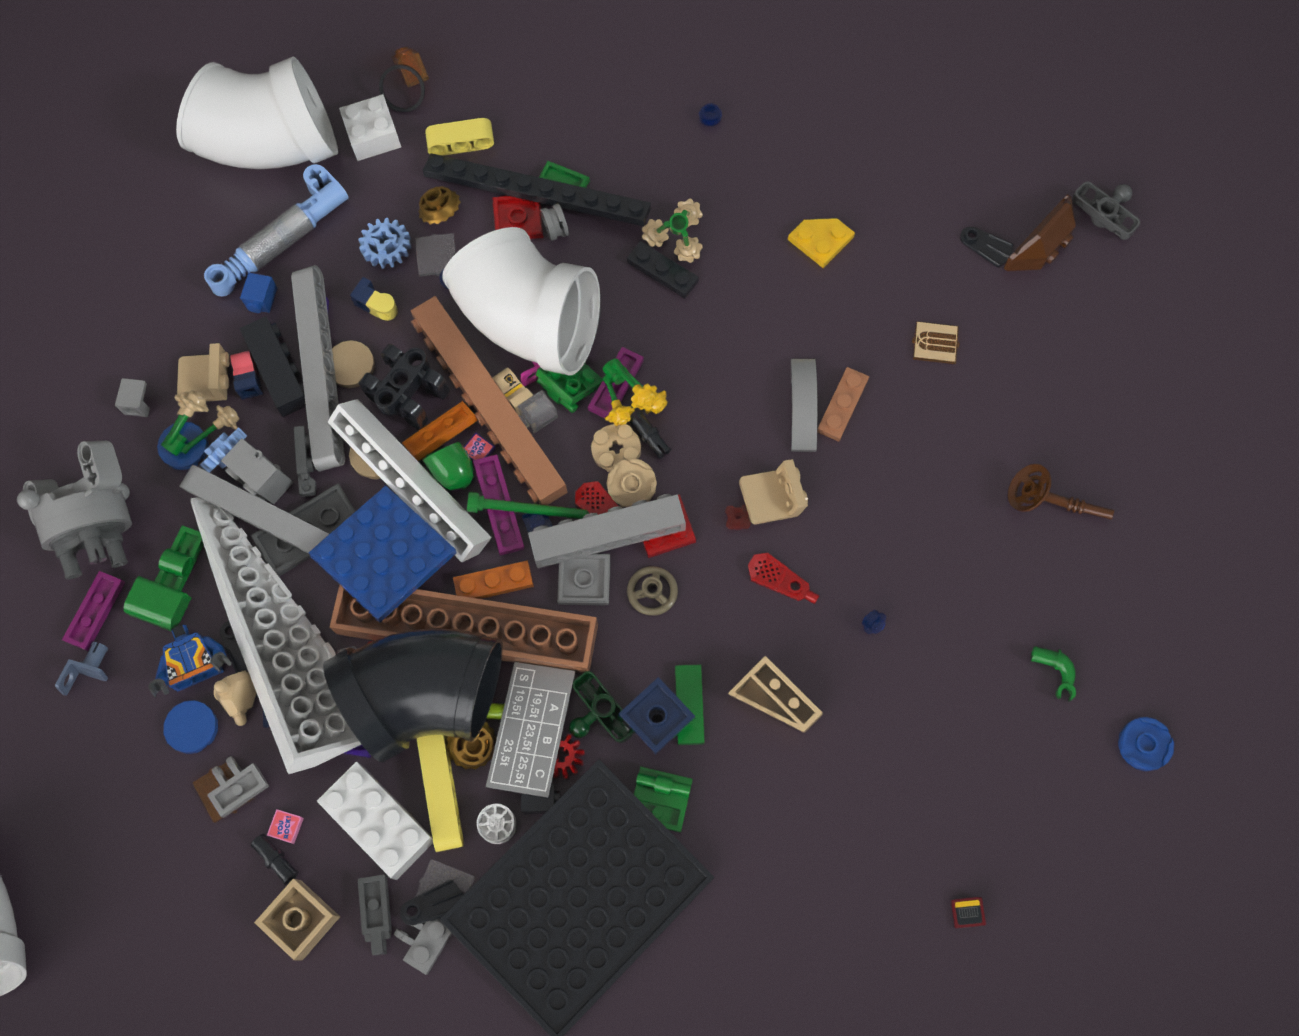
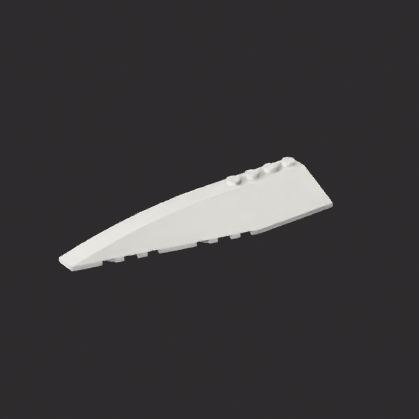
[191,497,361,774]

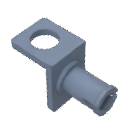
[55,642,108,696]

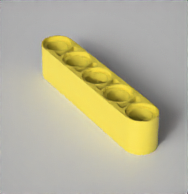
[417,735,464,852]

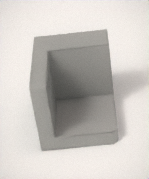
[115,378,150,417]

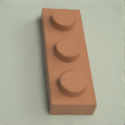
[817,367,870,442]

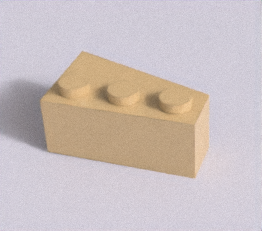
[728,656,823,733]

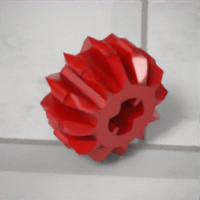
[553,734,585,780]

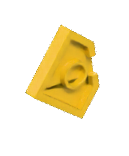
[788,219,855,268]

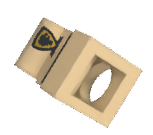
[492,367,535,416]

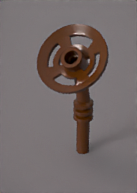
[1008,464,1114,520]

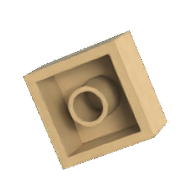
[254,879,340,960]

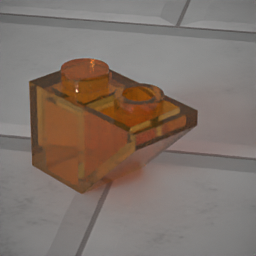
[391,46,429,88]

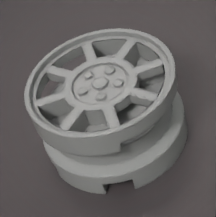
[540,203,569,241]

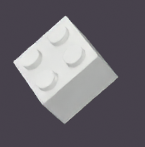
[339,95,401,161]

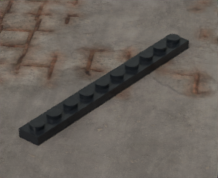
[423,153,651,227]

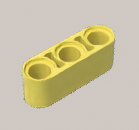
[425,118,494,156]

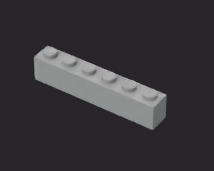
[528,494,686,568]

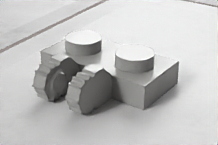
[207,756,269,818]
[394,914,452,975]

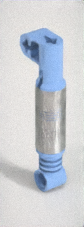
[204,164,349,297]

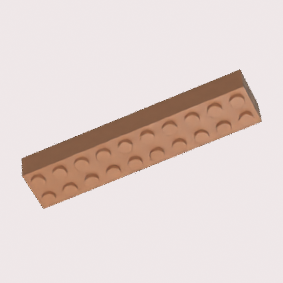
[330,585,598,674]

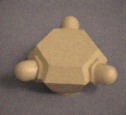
[214,670,257,726]

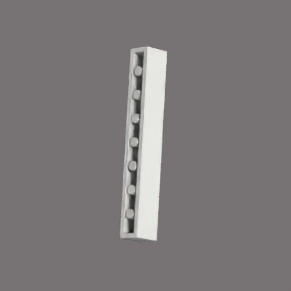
[328,399,492,562]

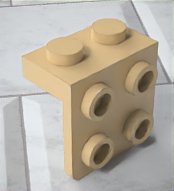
[177,343,230,401]
[739,459,808,524]

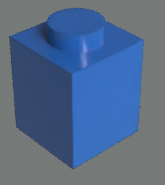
[240,272,278,313]

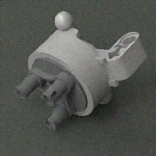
[17,440,132,580]

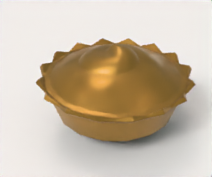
[418,186,461,225]
[446,722,497,770]

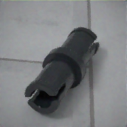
[630,411,671,459]
[250,834,299,885]

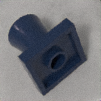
[619,677,695,755]

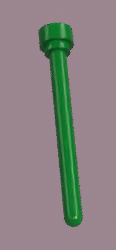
[467,492,589,519]

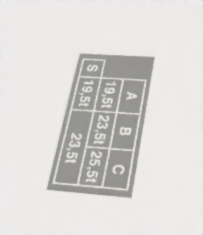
[486,662,575,798]

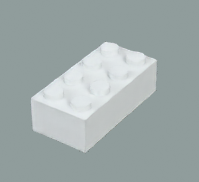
[317,762,433,880]

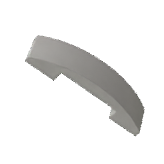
[791,359,817,452]

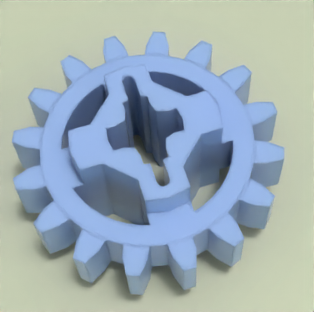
[359,218,411,269]
[199,427,247,473]

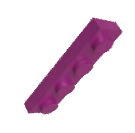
[473,454,524,556]

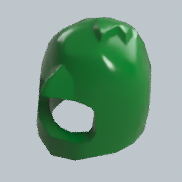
[422,442,474,490]

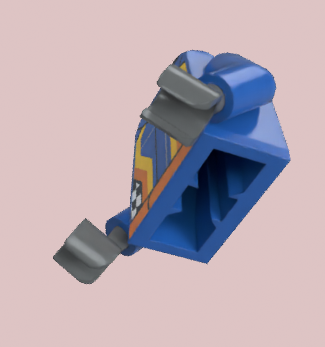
[148,625,232,698]

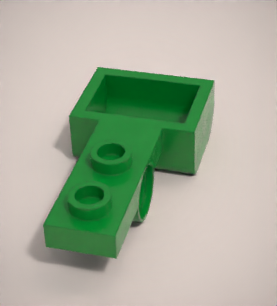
[124,525,204,632]

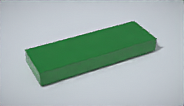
[675,665,705,745]

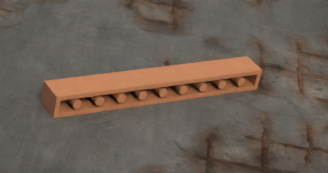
[411,296,568,505]

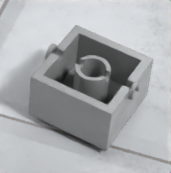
[221,438,294,504]

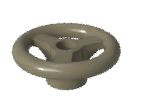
[627,566,678,616]

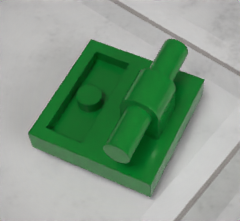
[536,363,603,413]
[634,767,693,833]

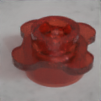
[725,505,751,530]

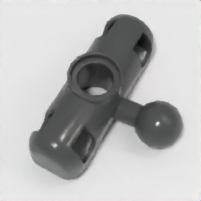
[1072,181,1140,240]

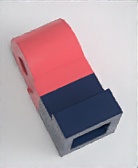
[230,350,263,400]

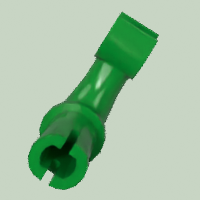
[1030,646,1076,702]

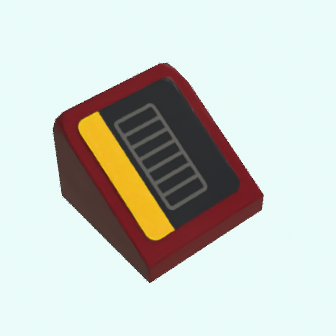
[951,897,986,928]

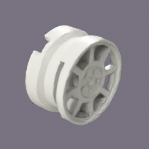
[477,804,517,844]

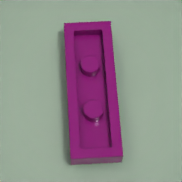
[588,347,644,418]
[62,571,125,651]

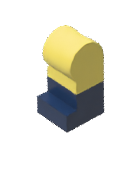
[350,277,398,321]

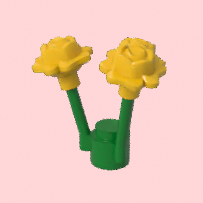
[602,358,668,426]

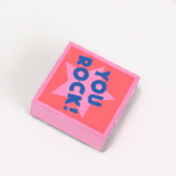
[267,809,304,844]

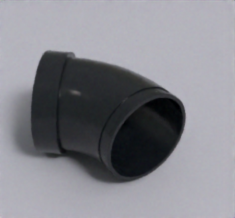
[323,628,503,763]

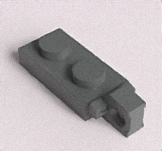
[294,426,317,497]
[358,874,392,956]

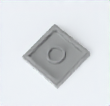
[557,554,610,605]

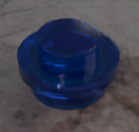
[699,103,722,126]
[862,610,886,634]

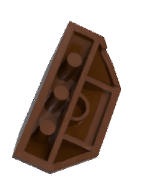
[1003,194,1076,271]

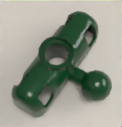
[569,671,635,743]

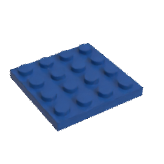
[308,486,457,623]

